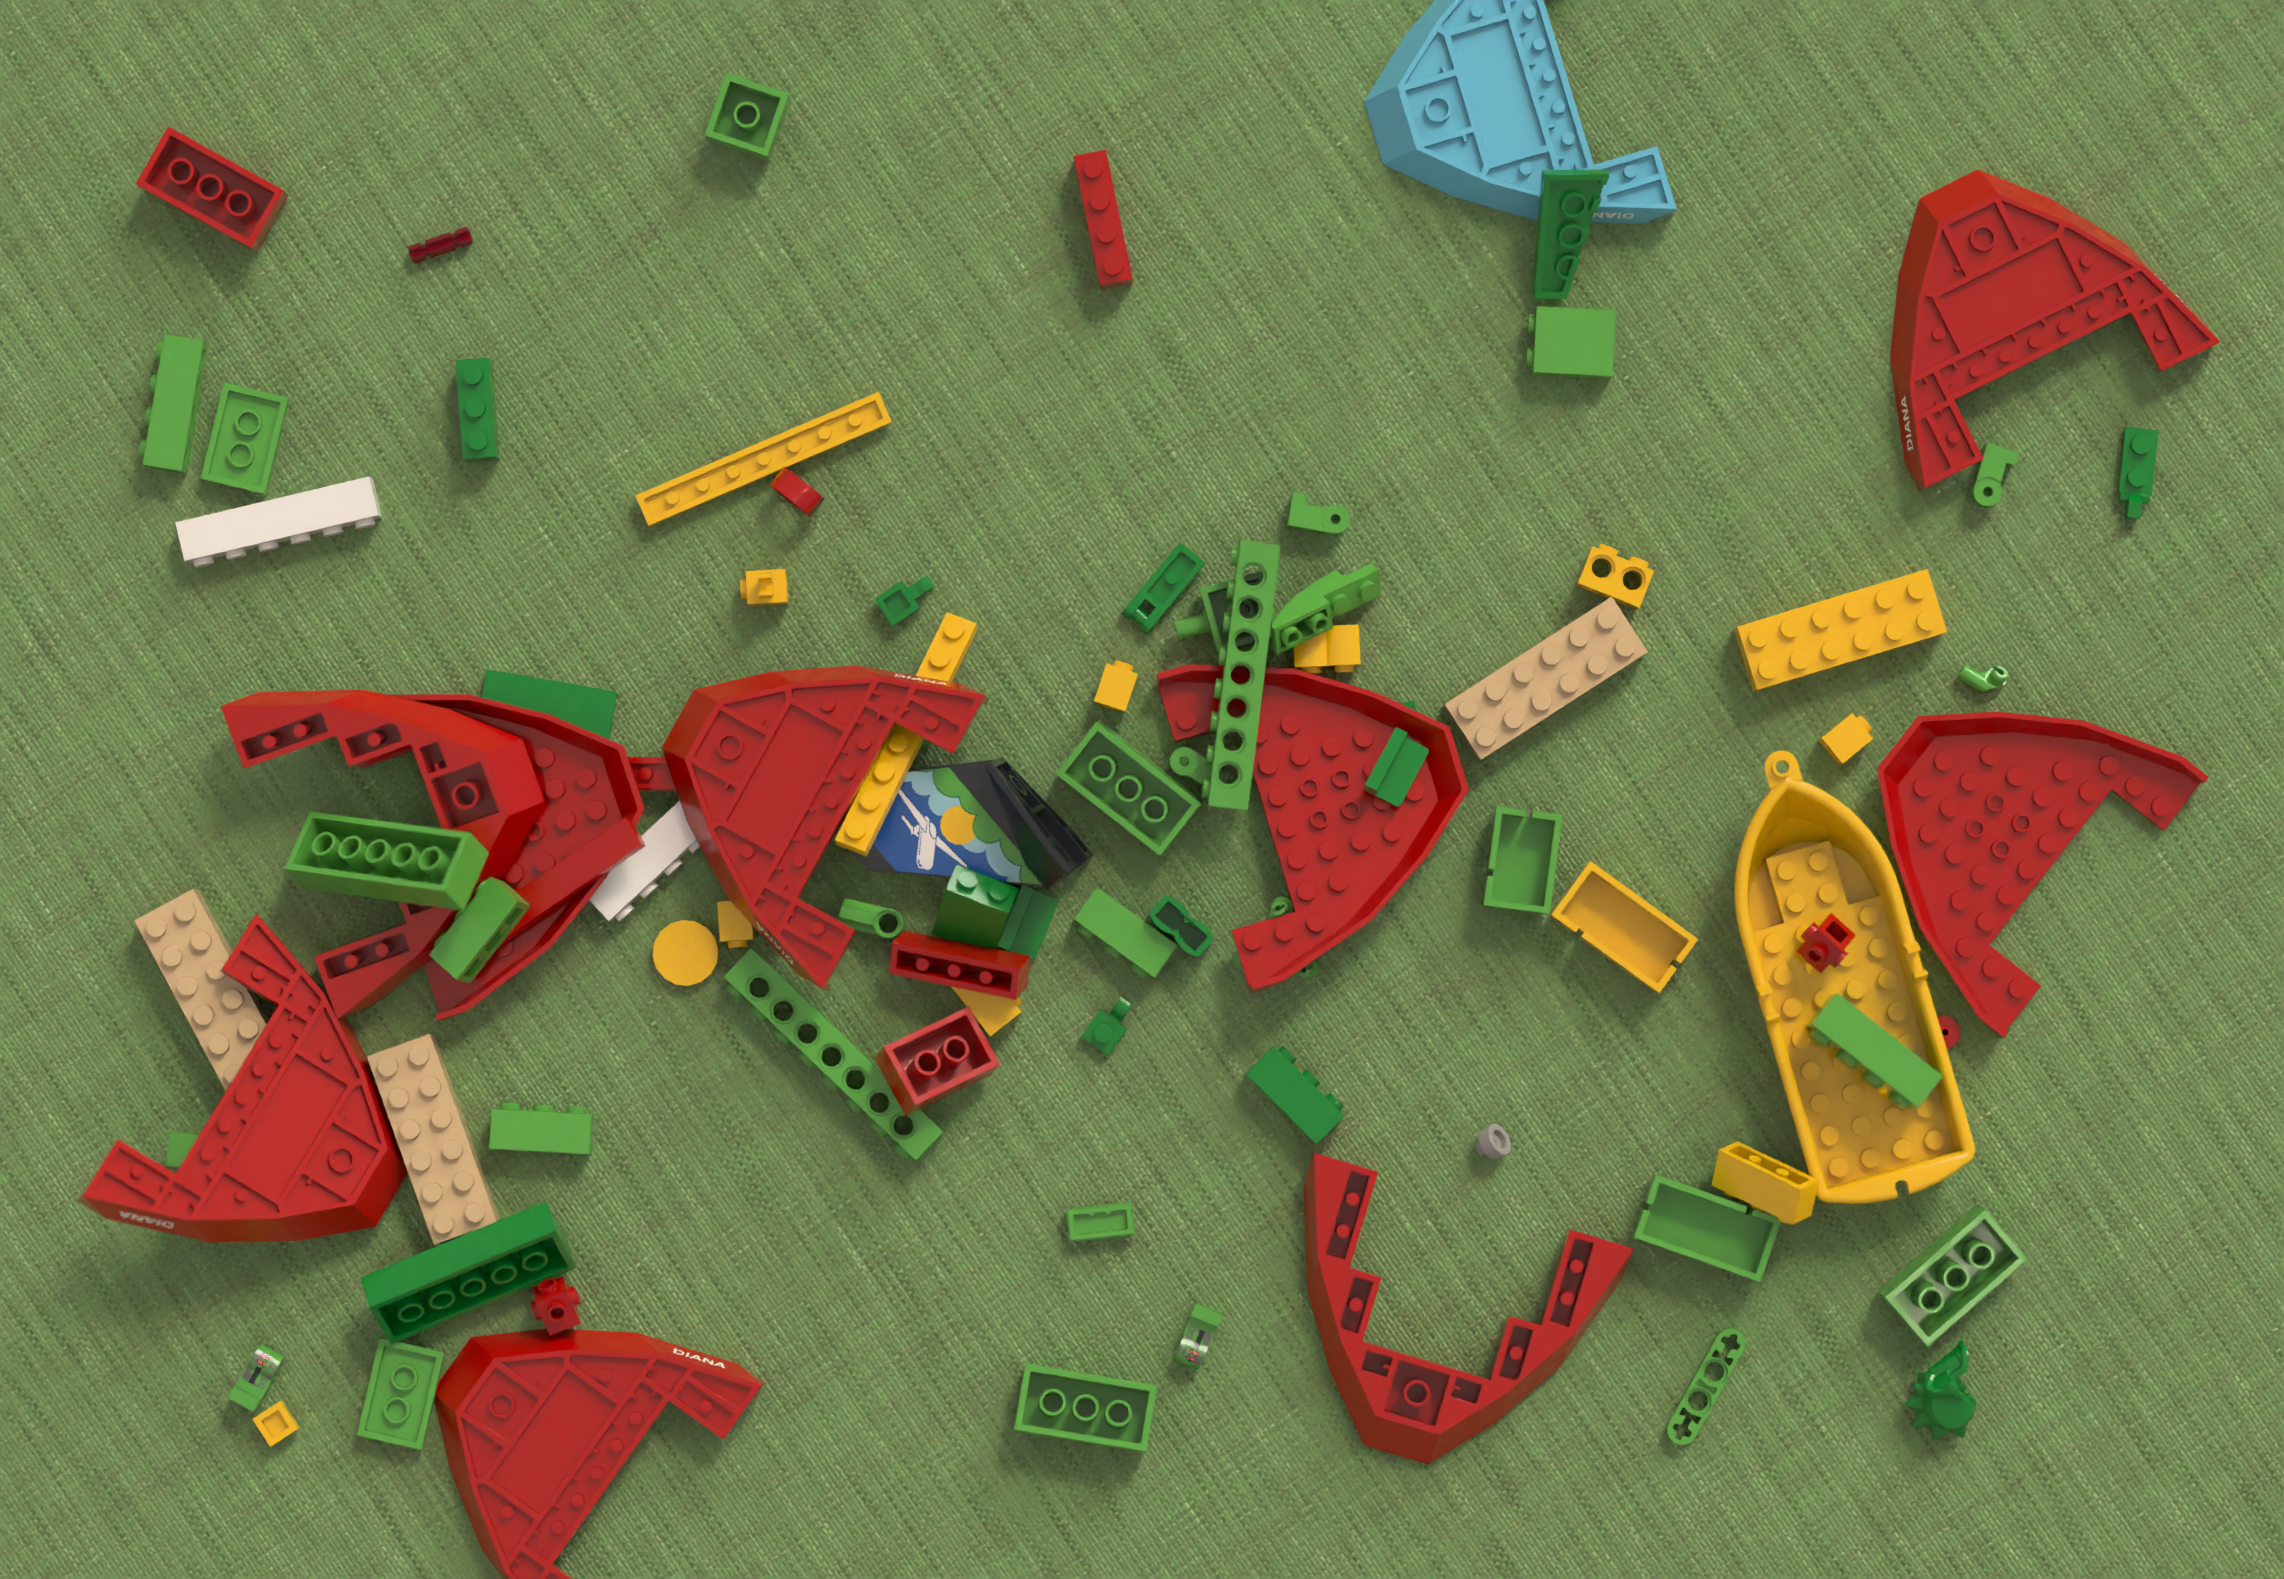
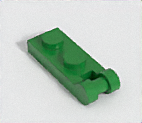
[1121,542,1206,635]

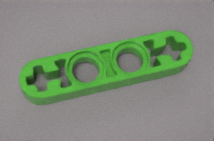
[1666,1327,1745,1445]

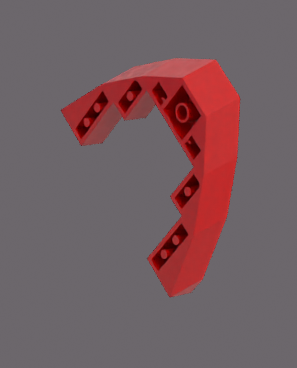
[220,690,545,1019]
[1304,1152,1634,1464]

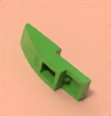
[1271,563,1381,655]

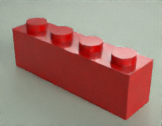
[1073,150,1133,290]
[889,930,1031,1000]

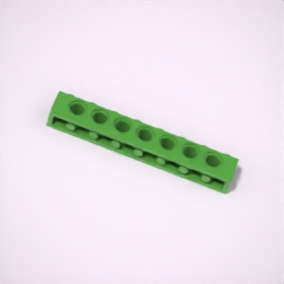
[1201,539,1281,810]
[724,948,944,1160]

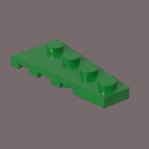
[1532,170,1610,299]

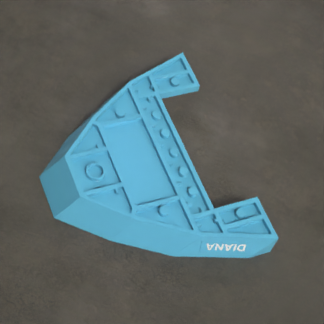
[1364,0,1677,224]

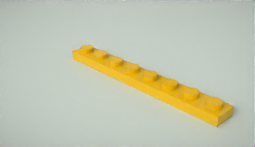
[635,392,892,527]
[835,612,978,856]

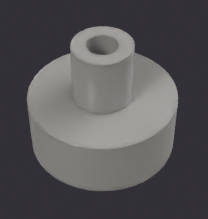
[1476,1124,1511,1160]

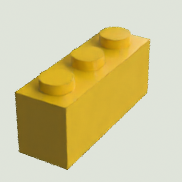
[1711,1141,1819,1225]

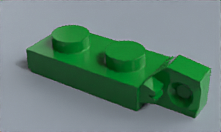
[2117,427,2159,520]

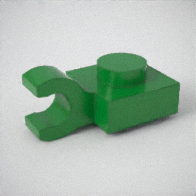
[875,576,935,627]
[1081,996,1132,1056]

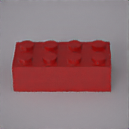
[136,126,289,253]

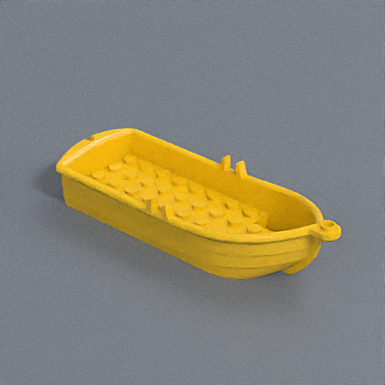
[1734,750,1975,1204]

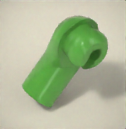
[1957,664,2009,693]

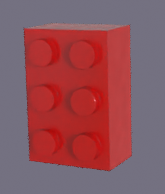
[874,1006,1000,1116]

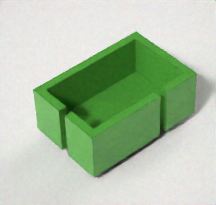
[1482,806,1563,915]

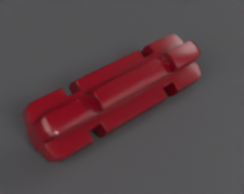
[408,227,473,263]

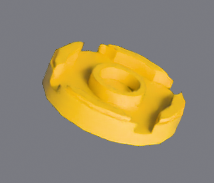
[652,920,719,986]

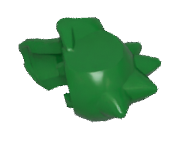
[1905,1340,1976,1440]

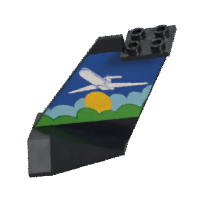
[837,757,1094,890]

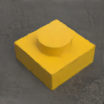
[252,1400,300,1447]

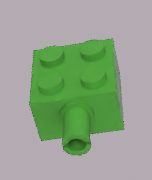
[1174,571,1276,655]

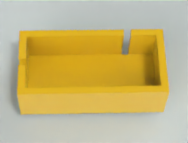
[1549,861,1698,993]

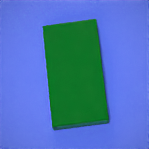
[482,669,618,740]

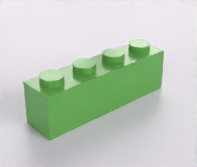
[139,334,208,474]

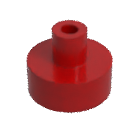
[1937,1016,1960,1049]

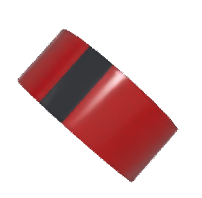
[770,467,825,518]

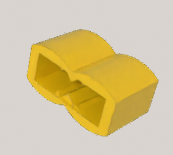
[1293,625,1361,674]

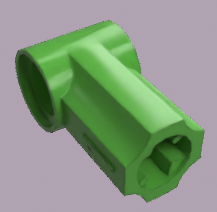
[838,898,906,939]

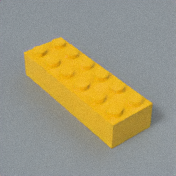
[1734,569,1947,692]

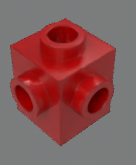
[1796,913,1856,973]
[530,1276,581,1335]

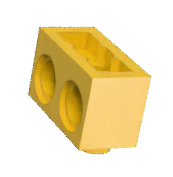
[1576,544,1654,610]

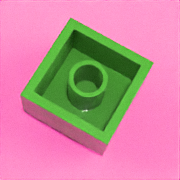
[705,73,791,162]

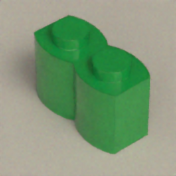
[1149,895,1214,958]

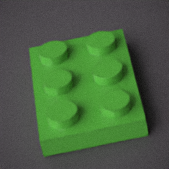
[200,383,290,495]
[357,1337,446,1450]

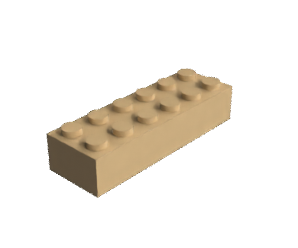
[1443,597,1648,762]
[134,889,269,1091]
[367,1034,500,1245]

